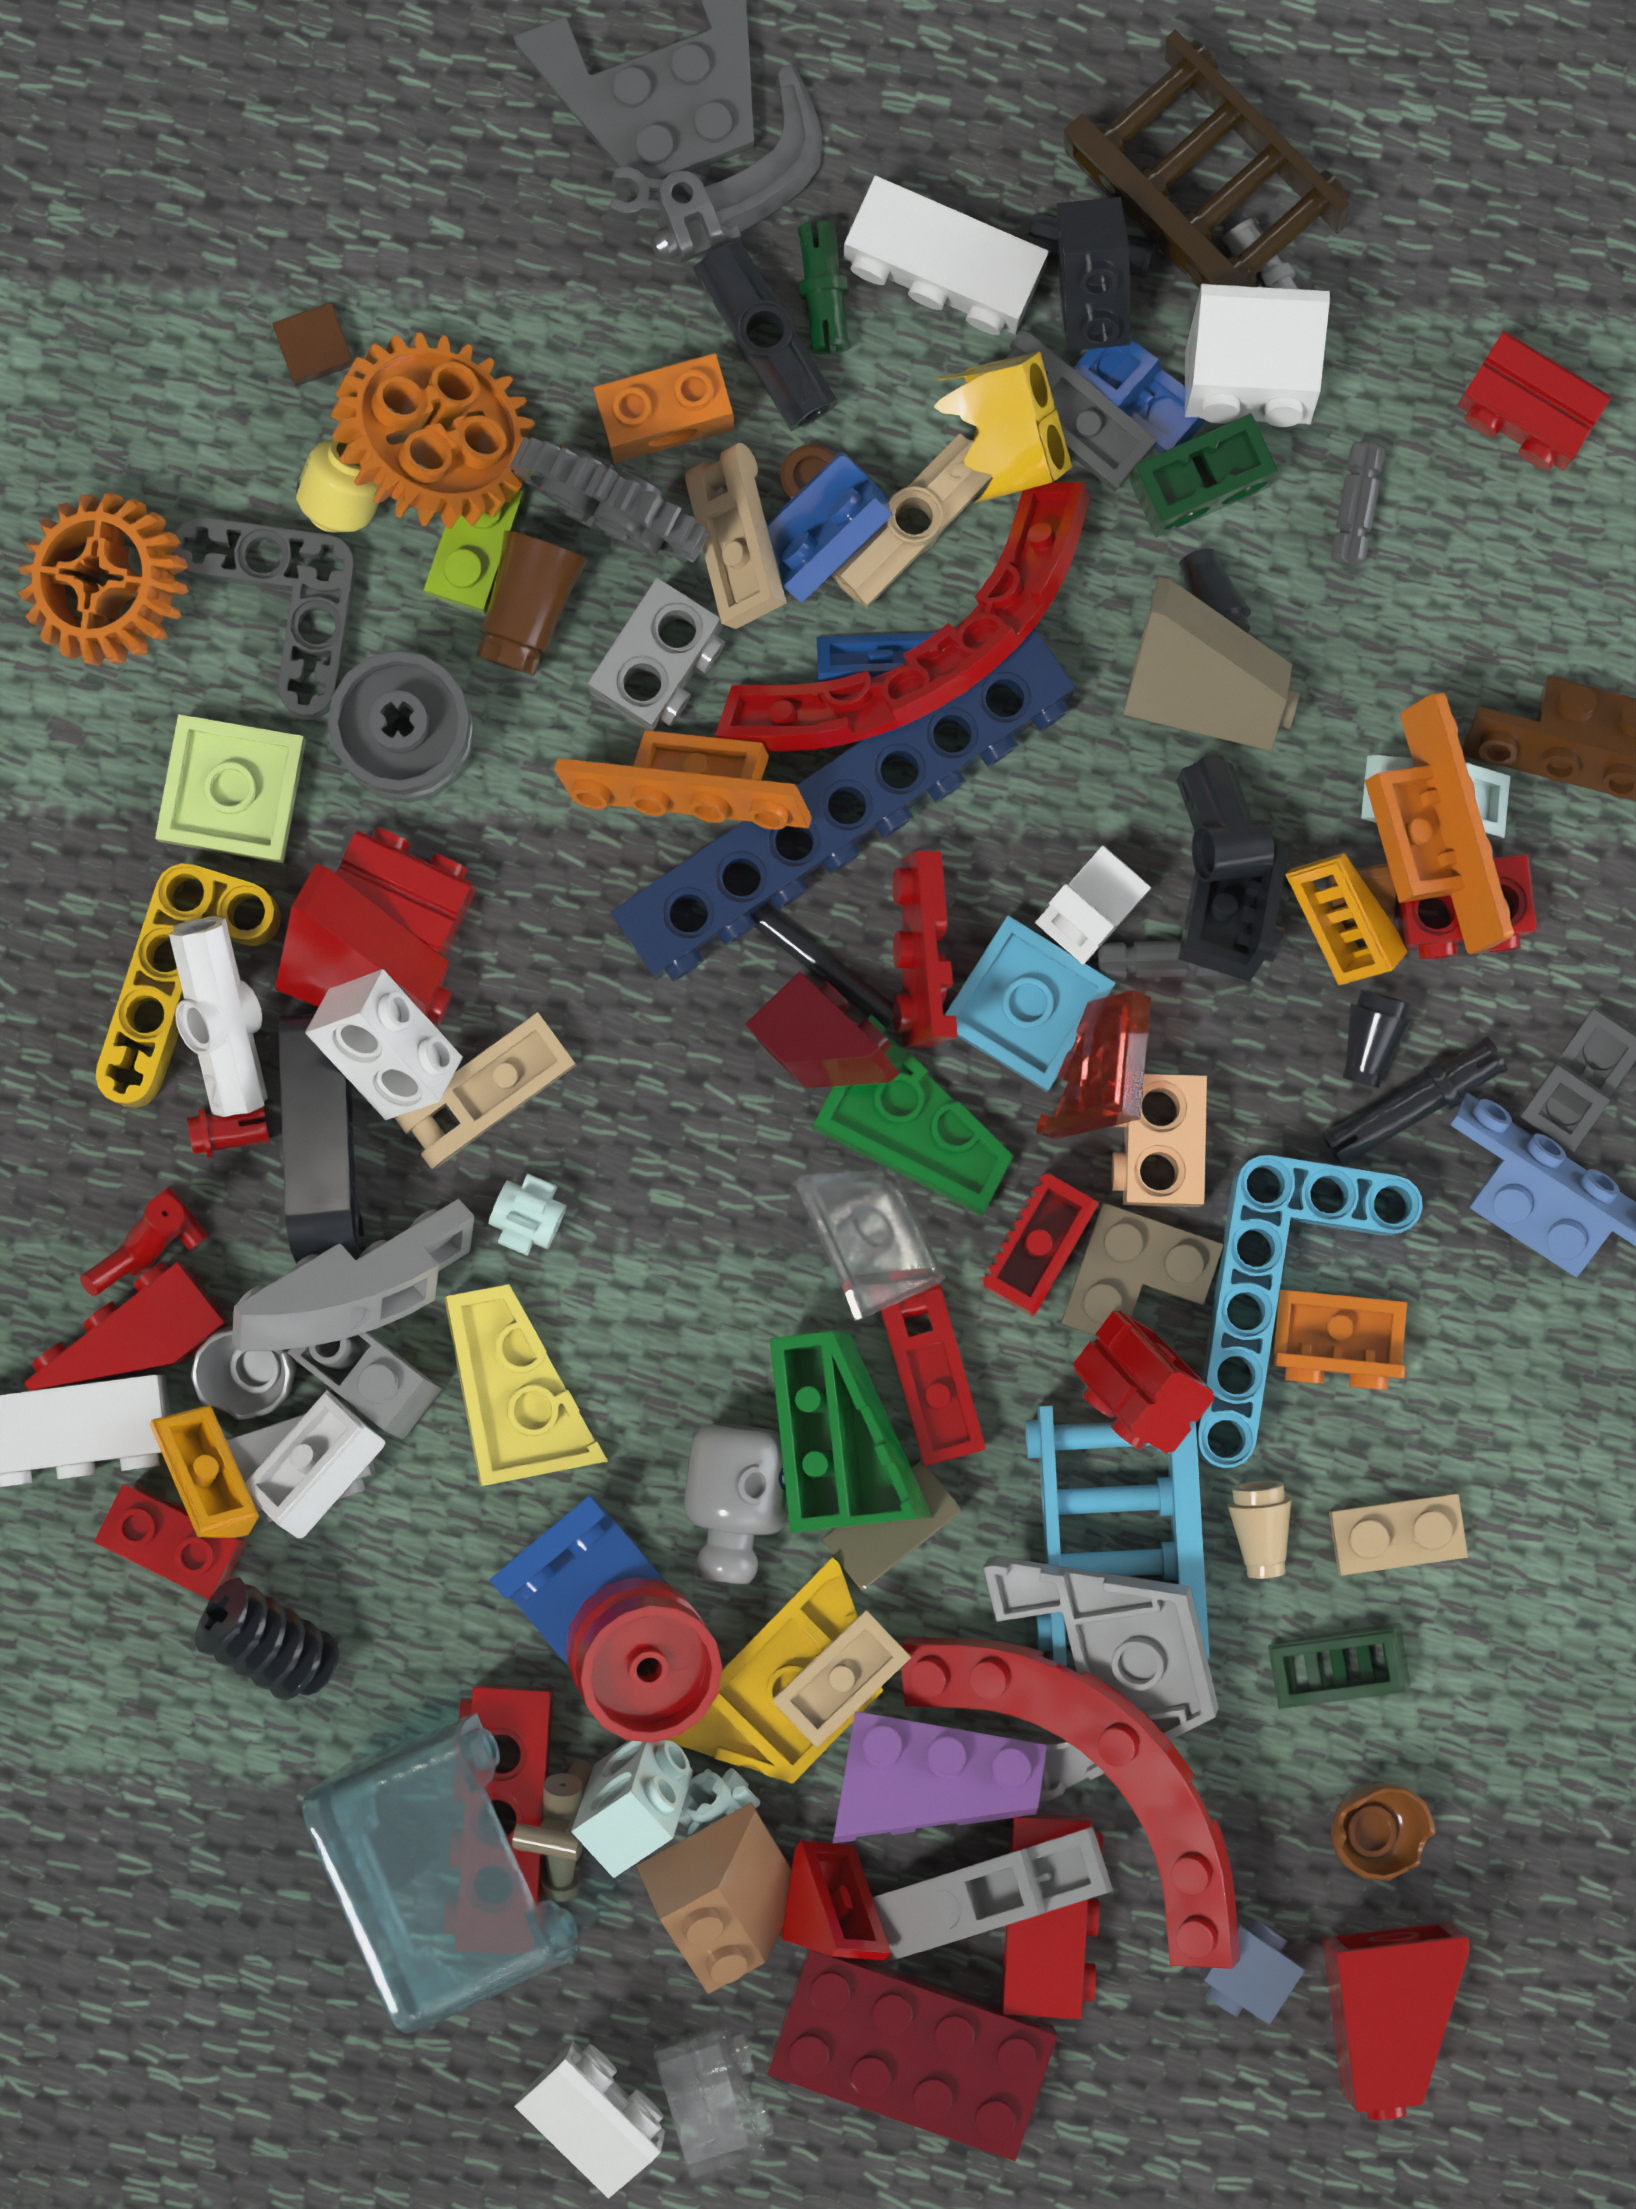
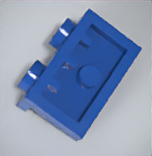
[766,452,892,603]

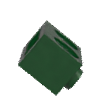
[1130,413,1278,538]

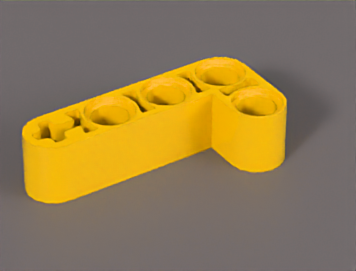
[95,863,281,1108]

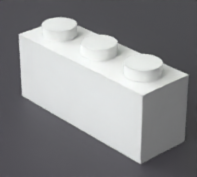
[844,176,1049,335]
[0,1375,171,1487]

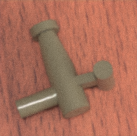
[512,1760,593,1902]

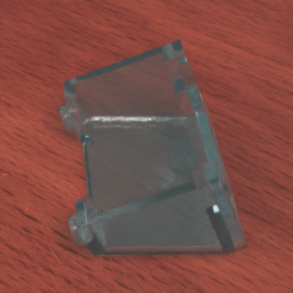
[302,1713,581,2034]

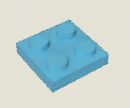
[945,916,1116,1092]

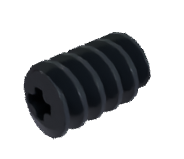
[195,1577,339,1701]

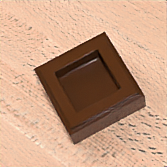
[272,302,353,387]

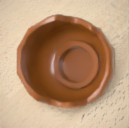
[1330,1781,1435,1881]

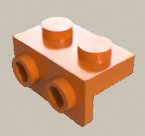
[1270,1290,1407,1390]

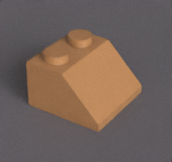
[636,1803,792,1994]

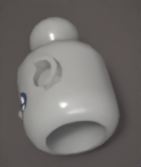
[684,1423,787,1584]

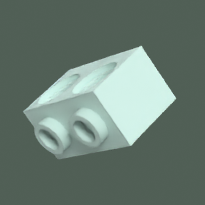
[571,1739,693,1878]

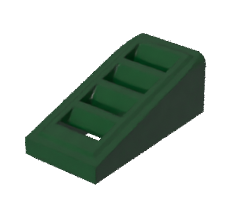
[1268,1623,1410,1709]

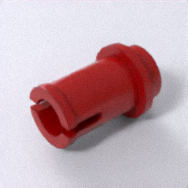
[187,1106,270,1158]

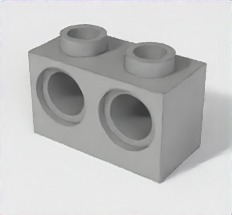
[587,578,725,731]

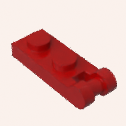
[876,1277,986,1467]

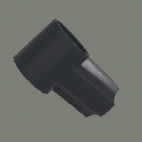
[1176,756,1274,882]

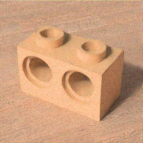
[1111,1074,1207,1207]

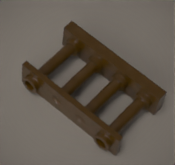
[1064,29,1350,289]

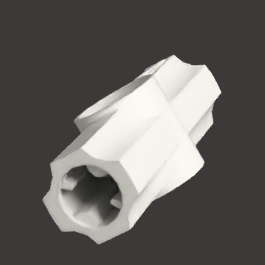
[169,916,268,1117]

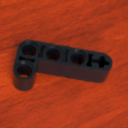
[279,1013,365,1264]

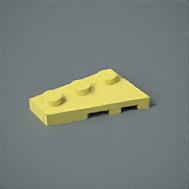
[444,1284,608,1486]

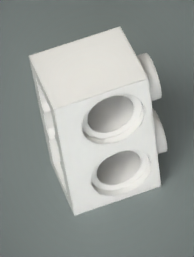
[305,969,463,1120]

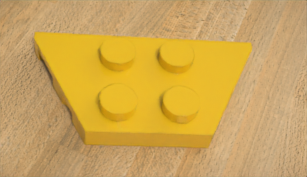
[665,1556,883,1784]

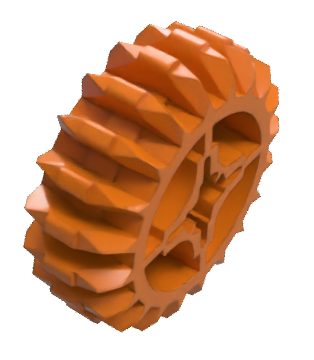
[17,493,189,666]

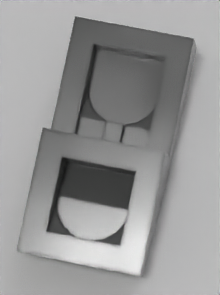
[1521,1005,1636,1152]

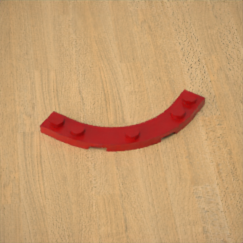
[715,482,1091,751]
[900,1637,1240,1969]

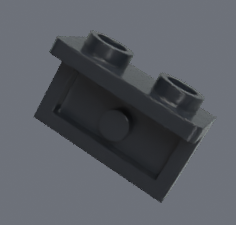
[1178,844,1292,982]

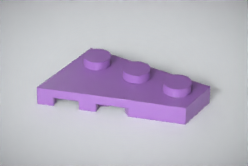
[833,1711,1047,1843]

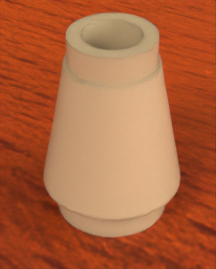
[1227,1481,1291,1579]

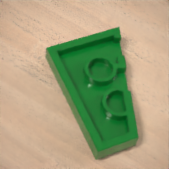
[812,1014,1013,1216]

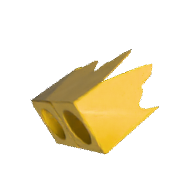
[934,351,1072,504]

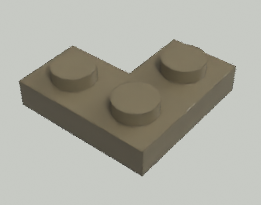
[1060,1203,1224,1337]

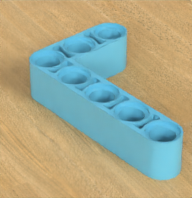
[1196,1155,1423,1468]

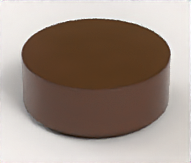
[781,444,836,501]

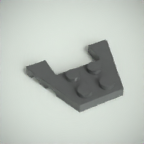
[513,0,754,180]

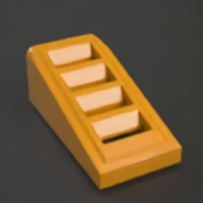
[1285,853,1408,985]

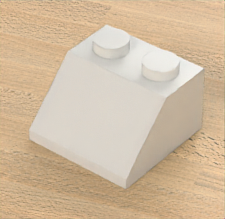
[1185,284,1330,427]

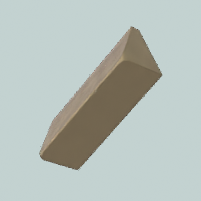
[821,1459,963,1591]

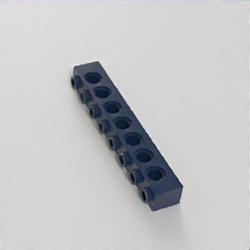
[610,628,1076,982]

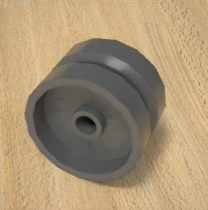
[327,651,476,803]

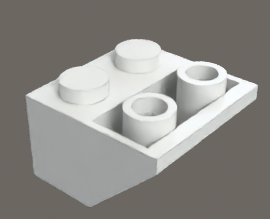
[514,2040,665,2199]

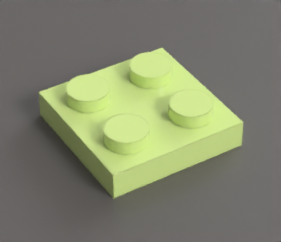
[155,714,306,863]

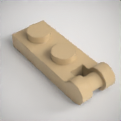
[685,443,787,629]
[395,1012,577,1170]

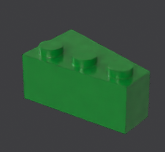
[770,1331,933,1533]

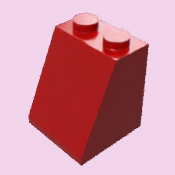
[1322,1922,1470,2121]

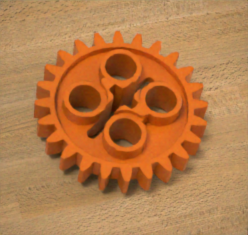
[331,332,535,529]

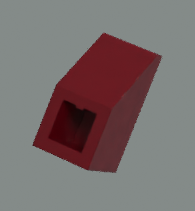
[744,971,900,1088]

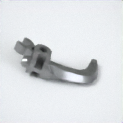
[608,64,823,264]

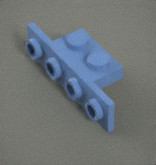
[1450,1093,1636,1278]

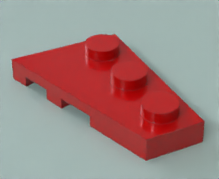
[892,851,958,1048]

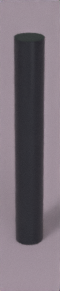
[751,905,894,1029]

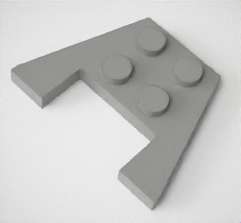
[983,1557,1219,1802]

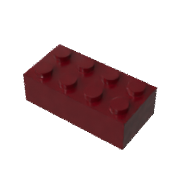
[767,1949,1058,2162]

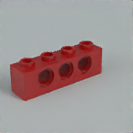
[445,1683,554,1954]

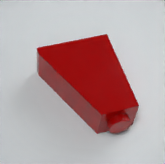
[275,863,452,1026]

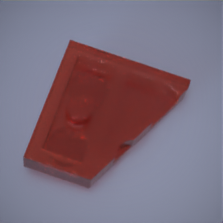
[1036,990,1151,1140]

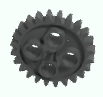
[509,437,709,563]

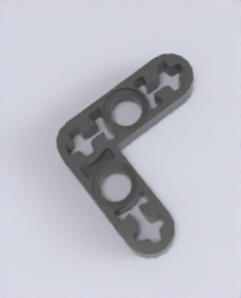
[173,517,356,719]

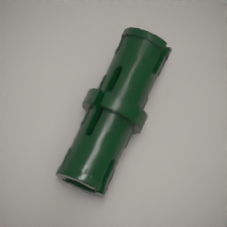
[797,221,851,355]

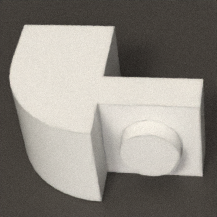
[1035,845,1152,964]

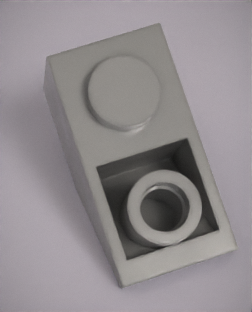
[287,1332,442,1440]

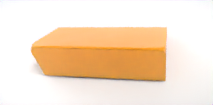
[150,1405,259,1538]

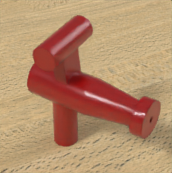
[80,1187,210,1297]

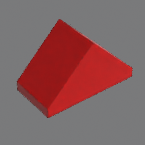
[781,1840,891,1960]

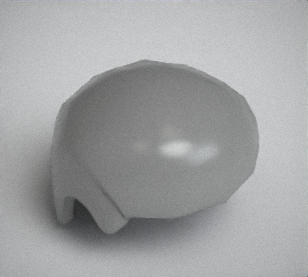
[191,1325,297,1420]

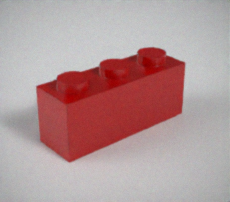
[1001,1813,1103,2019]

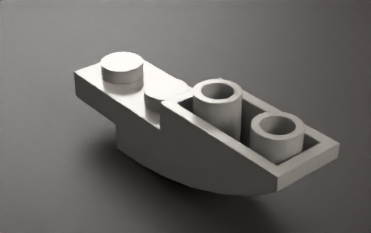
[232,1199,474,1351]
[873,1827,1113,1965]

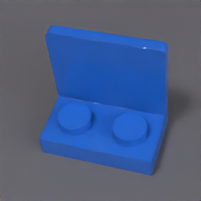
[489,1494,669,1667]

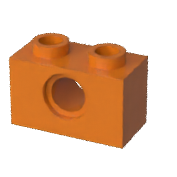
[593,353,734,464]

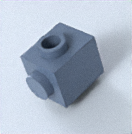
[1199,1919,1305,2025]

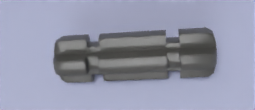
[1331,442,1385,567]
[1098,940,1220,979]

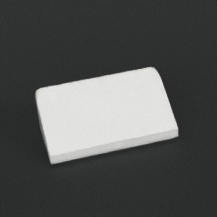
[245,1390,385,1538]

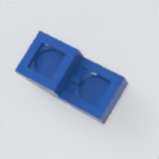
[1073,339,1206,453]

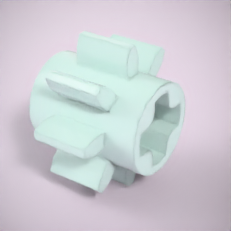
[488,1174,567,1256]
[679,1768,760,1837]

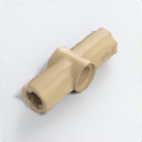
[831,433,992,609]

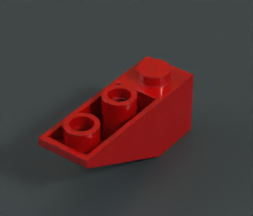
[24,1261,232,1391]

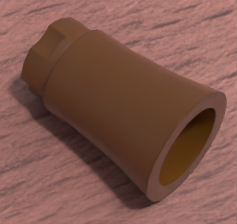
[476,530,588,676]

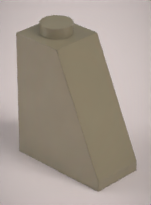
[1123,577,1299,751]

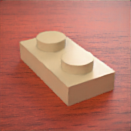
[1329,1493,1468,1576]
[772,1610,911,1748]

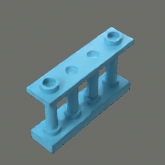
[1025,1406,1210,1666]

